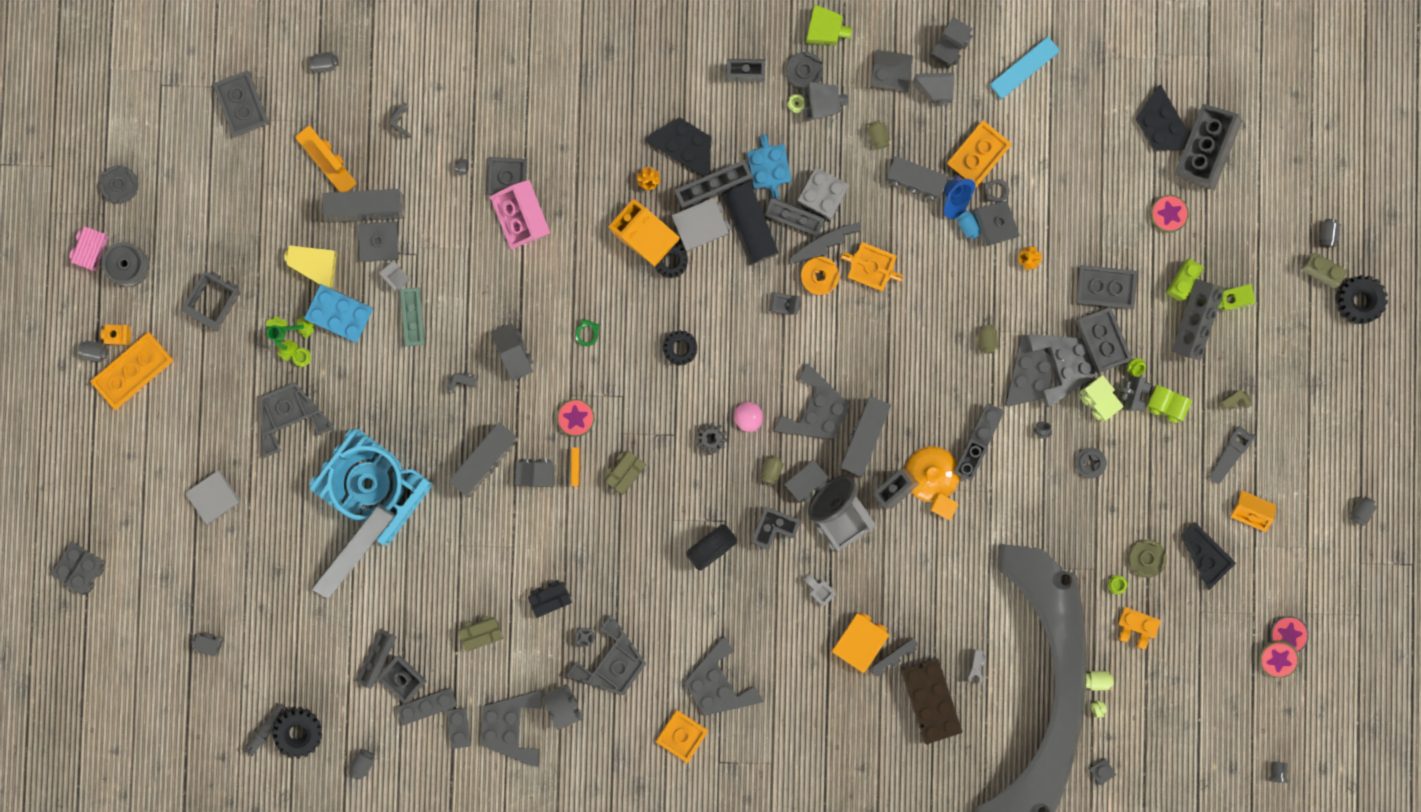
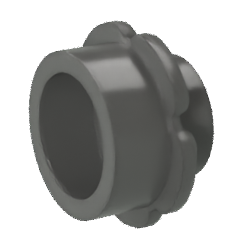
[455,157,469,176]
[1033,422,1052,439]

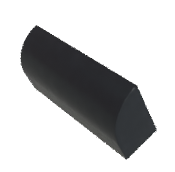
[722,182,779,266]

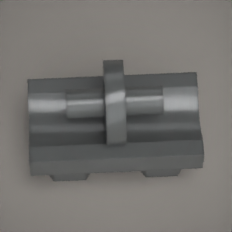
[1118,376,1151,411]

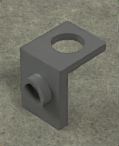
[389,102,411,138]

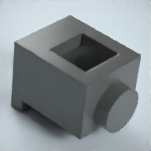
[191,632,224,657]

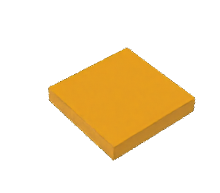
[655,709,709,763]

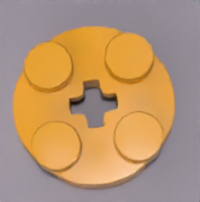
[801,257,839,295]

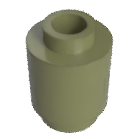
[867,120,890,150]
[978,325,998,354]
[760,455,784,485]

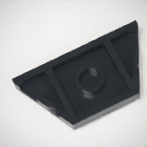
[1136,84,1190,152]
[645,117,712,177]

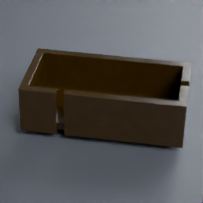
[900,658,963,745]

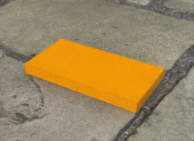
[90,331,174,410]

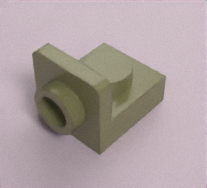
[1218,390,1252,410]

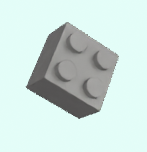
[797,167,850,221]

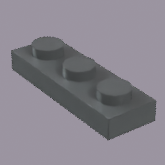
[765,197,825,236]
[355,629,397,689]
[396,688,458,726]

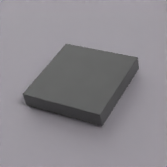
[487,157,528,196]

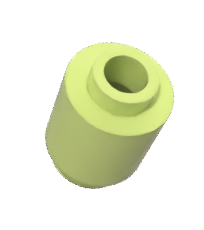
[1086,671,1114,691]

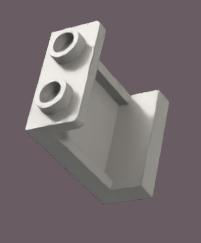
[672,198,731,253]
[815,495,876,552]

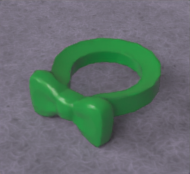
[575,319,600,346]

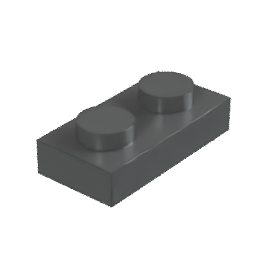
[447,708,471,749]

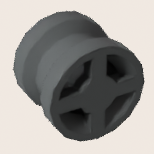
[575,628,595,647]

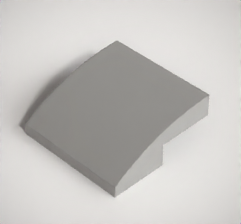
[185,470,241,525]

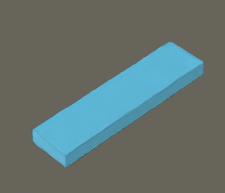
[989,37,1060,100]

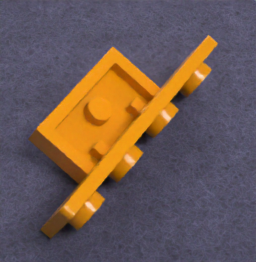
[295,126,357,192]

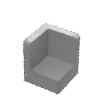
[379,261,410,292]

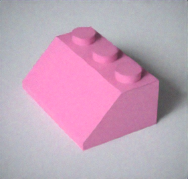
[490,180,550,250]

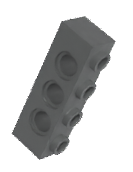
[675,160,753,211]
[1172,279,1225,361]

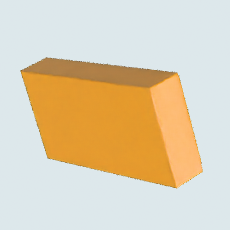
[571,447,580,487]

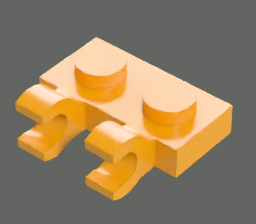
[1117,607,1161,649]

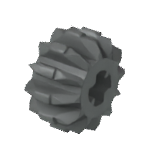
[695,422,728,455]

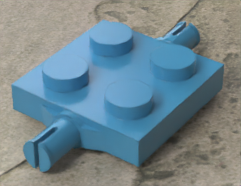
[747,135,792,199]

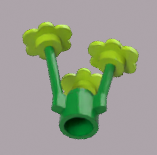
[266,316,314,361]

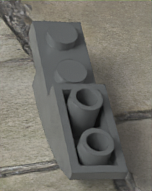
[954,402,1005,481]

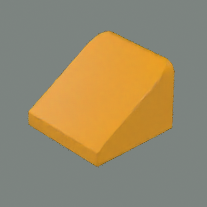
[930,493,958,520]

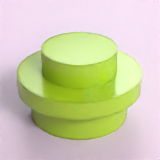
[292,348,311,367]
[1127,358,1146,376]
[1108,575,1127,594]

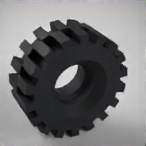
[1335,275,1388,324]
[272,707,322,759]

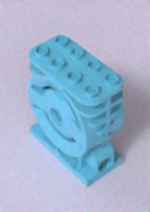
[309,428,434,546]

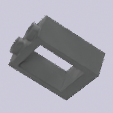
[181,271,241,332]

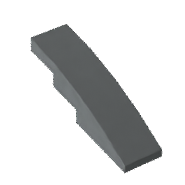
[789,222,861,265]

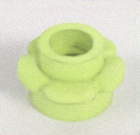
[787,94,804,113]
[1090,700,1107,718]

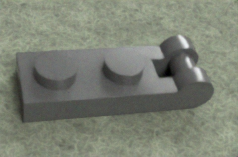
[871,637,918,676]

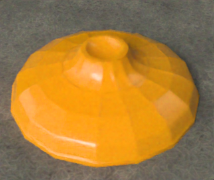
[904,446,960,502]

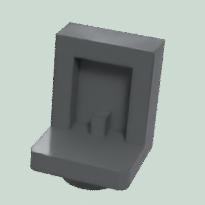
[769,292,801,315]
[447,372,478,394]

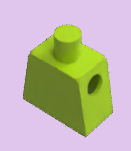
[806,5,852,45]
[1218,284,1256,312]

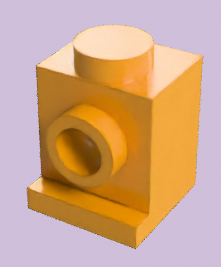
[101,324,131,346]

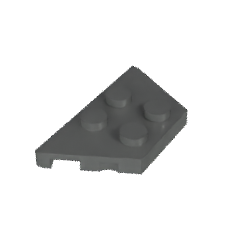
[1005,334,1054,407]

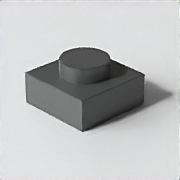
[1089,758,1116,785]

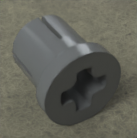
[1268,761,1288,783]

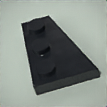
[1180,522,1236,590]

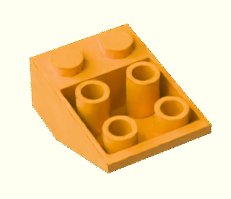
[608,198,680,267]

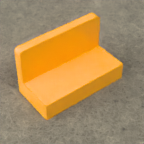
[1231,490,1277,532]

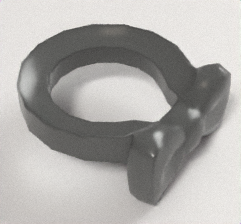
[983,179,1010,202]

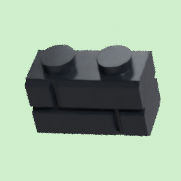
[528,580,573,618]

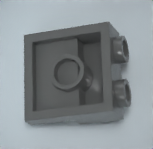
[51,542,106,595]

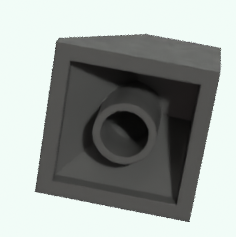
[870,50,913,93]
[912,73,954,106]

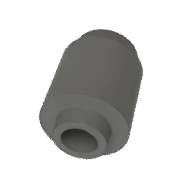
[309,51,339,73]
[1319,219,1341,247]
[78,340,109,362]
[1350,496,1377,526]
[349,749,375,780]

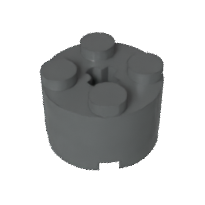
[542,684,583,730]

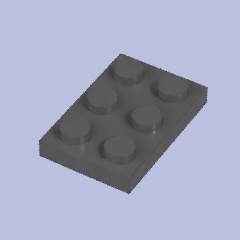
[213,70,270,138]
[1076,265,1138,309]
[1076,307,1133,374]

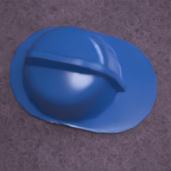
[943,175,975,219]

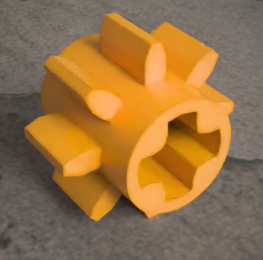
[637,167,660,190]
[1018,246,1042,270]

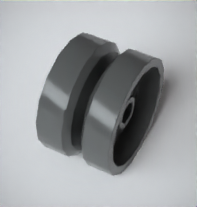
[102,242,150,287]

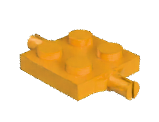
[841,242,904,292]

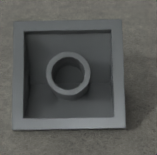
[378,654,427,705]

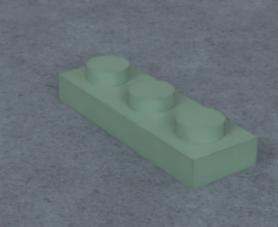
[400,287,425,347]

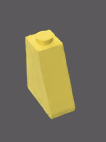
[284,245,337,289]

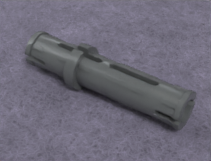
[243,703,289,757]

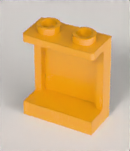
[831,612,889,673]

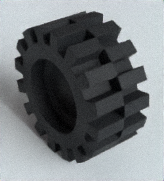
[655,243,688,278]
[663,330,697,366]

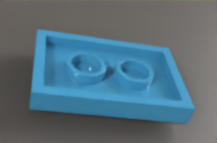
[304,283,373,343]

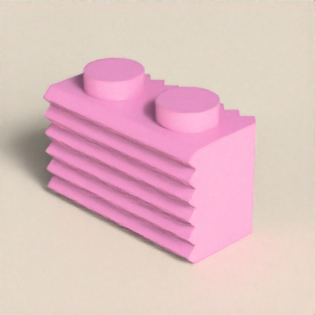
[69,226,109,272]

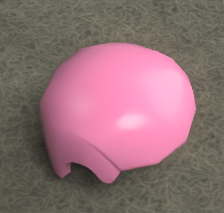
[734,402,764,432]

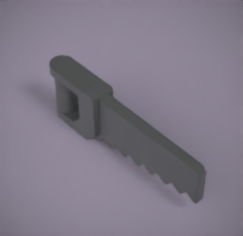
[1208,426,1256,484]

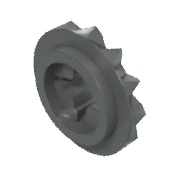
[1076,448,1107,478]

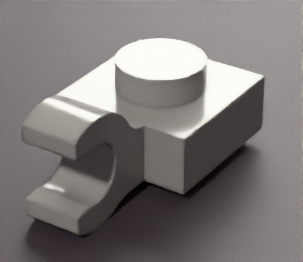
[803,574,837,607]
[968,649,986,684]

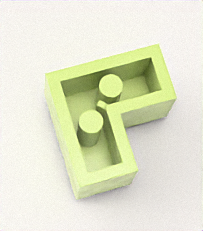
[1079,375,1124,422]

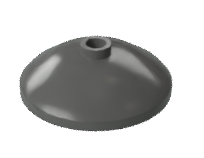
[808,475,857,524]

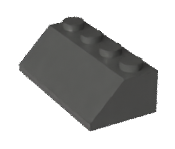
[1175,104,1242,191]

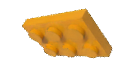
[946,120,1012,189]

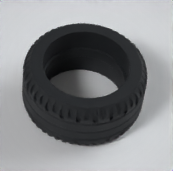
[686,524,737,571]

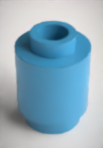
[956,210,982,239]

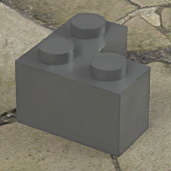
[930,17,973,69]
[491,323,534,381]
[515,459,556,487]
[751,506,801,550]

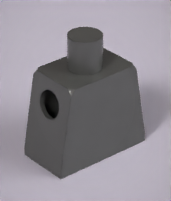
[802,82,848,122]

